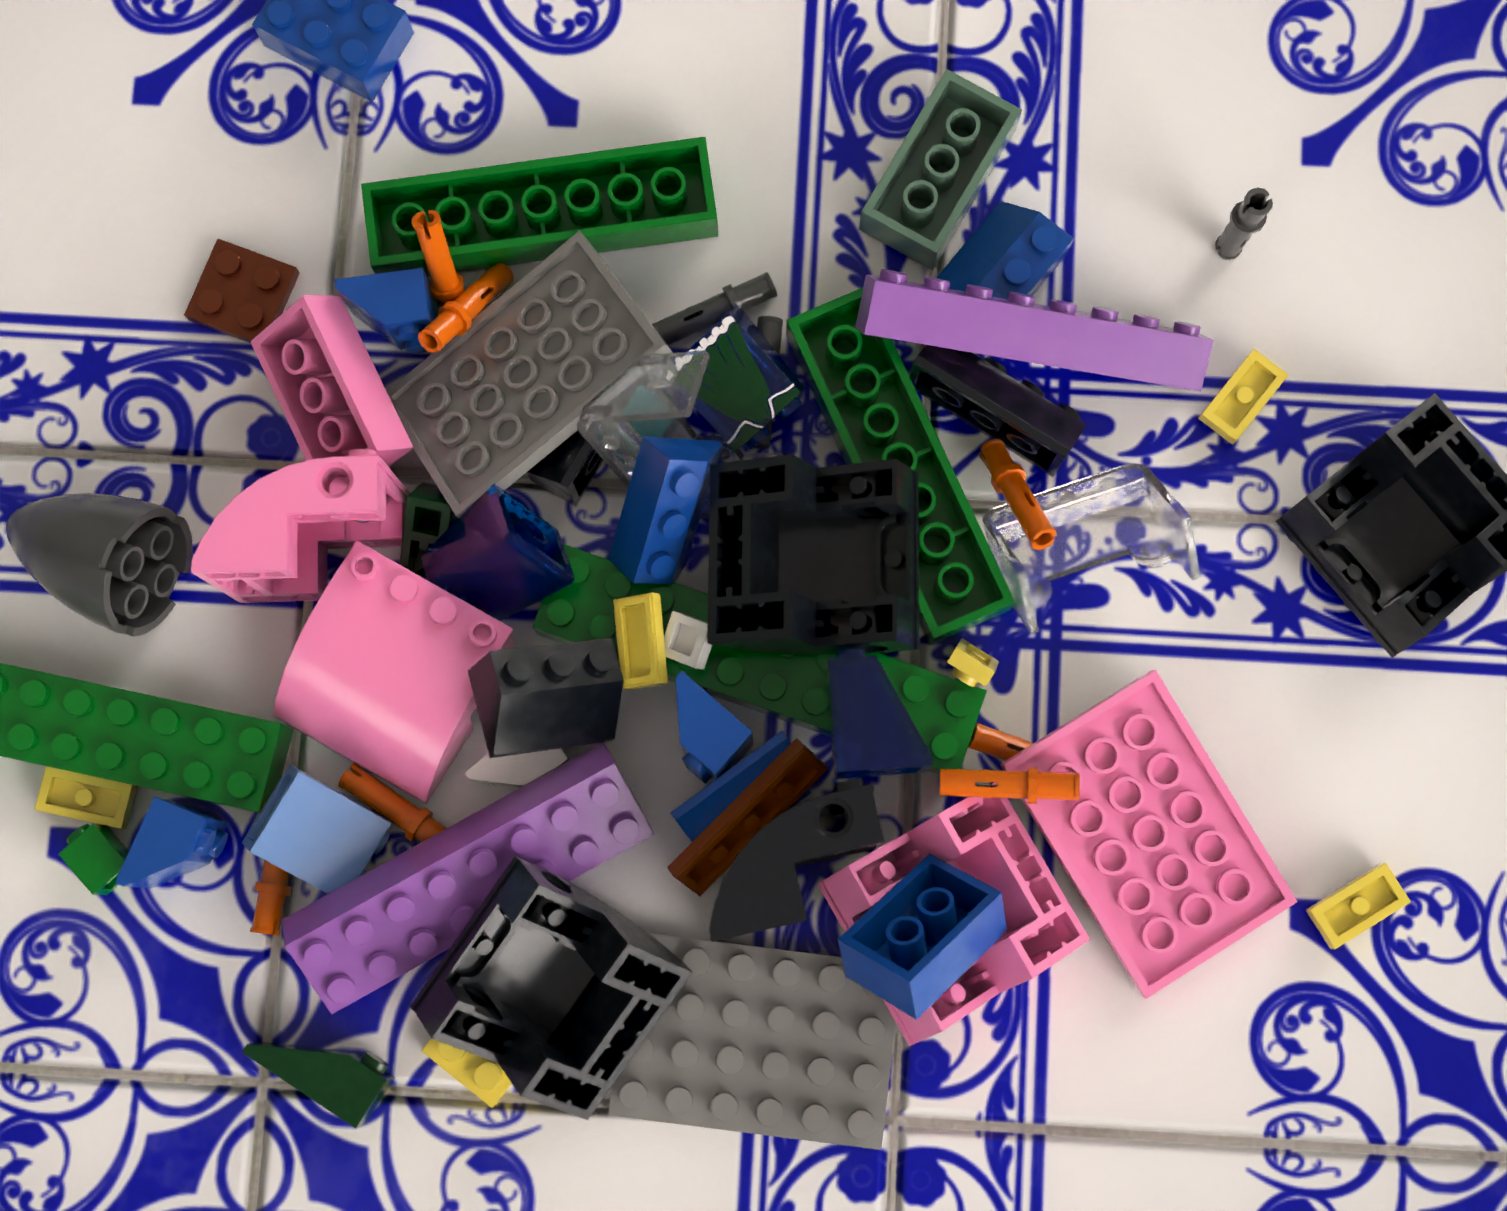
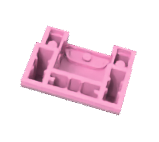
[191,449,410,603]
[273,541,515,804]
[818,783,1090,1046]

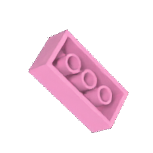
[250,295,414,467]

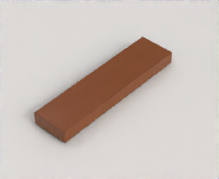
[667,738,829,896]

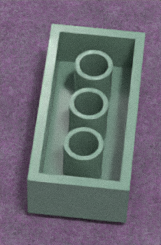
[859,69,1022,270]

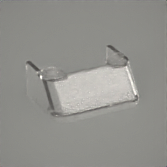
[577,350,784,519]
[982,464,1201,634]

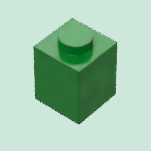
[58,823,129,895]

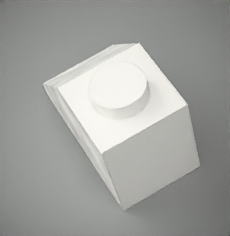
[464,748,571,788]

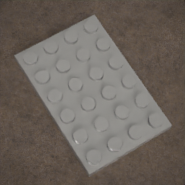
[387,230,672,523]
[608,933,895,1150]

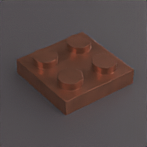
[184,238,300,343]

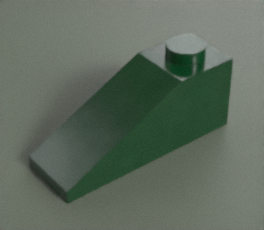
[399,482,461,591]
[242,1042,395,1129]

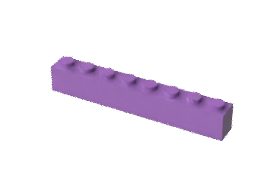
[855,269,1214,392]

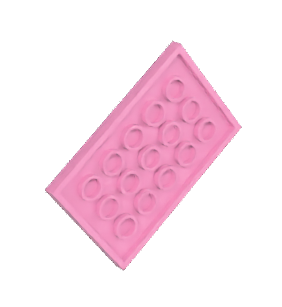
[1000,670,1298,999]

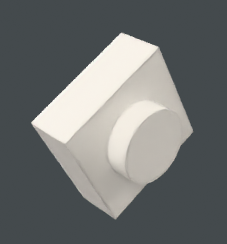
[664,611,712,670]

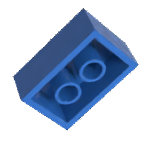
[252,0,414,103]
[838,854,1007,1020]

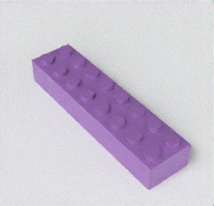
[282,742,654,1014]

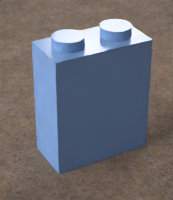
[242,764,391,894]

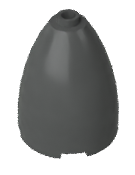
[6,493,193,637]

